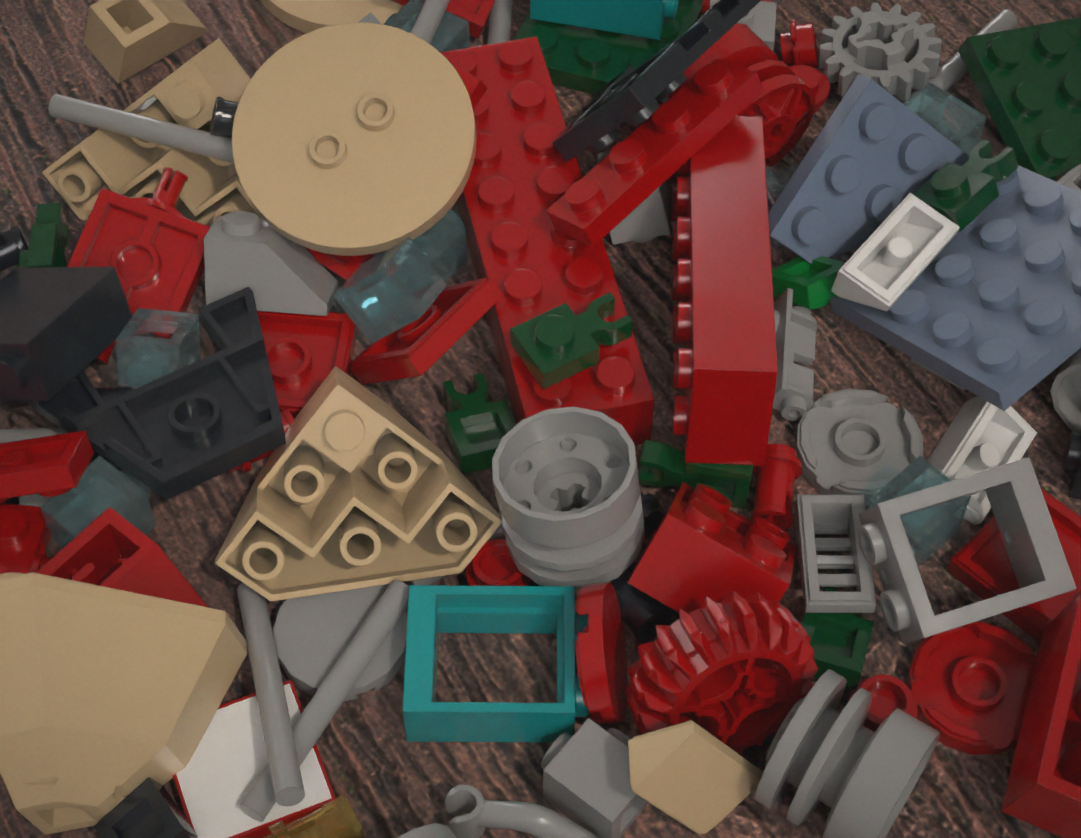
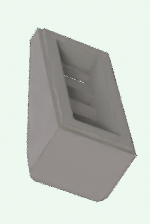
[794,494,876,613]

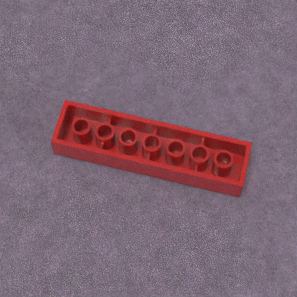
[440,36,655,445]

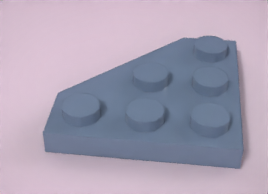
[768,74,969,263]

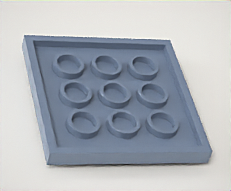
[829,165,1081,411]

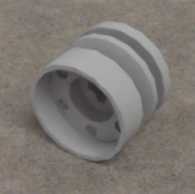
[492,407,646,590]
[754,669,940,838]

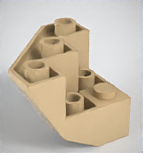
[42,38,263,227]
[215,366,502,602]
[0,572,247,835]

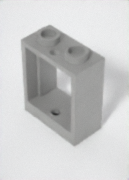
[857,457,1077,644]

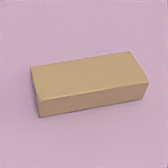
[628,720,762,835]

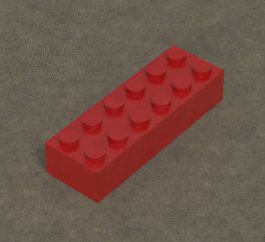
[671,116,778,466]

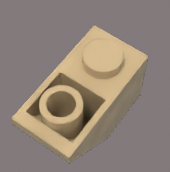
[84,0,206,84]

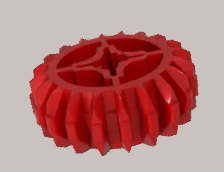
[625,590,819,755]

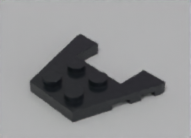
[552,0,761,162]
[28,287,286,499]

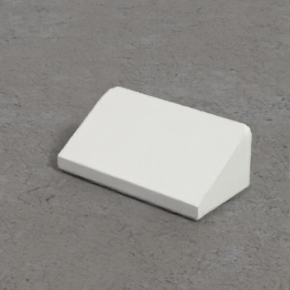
[831,193,960,311]
[911,396,1037,525]

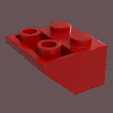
[628,482,796,613]
[36,507,209,608]

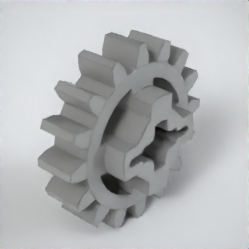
[819,2,942,102]

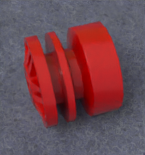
[667,23,816,170]

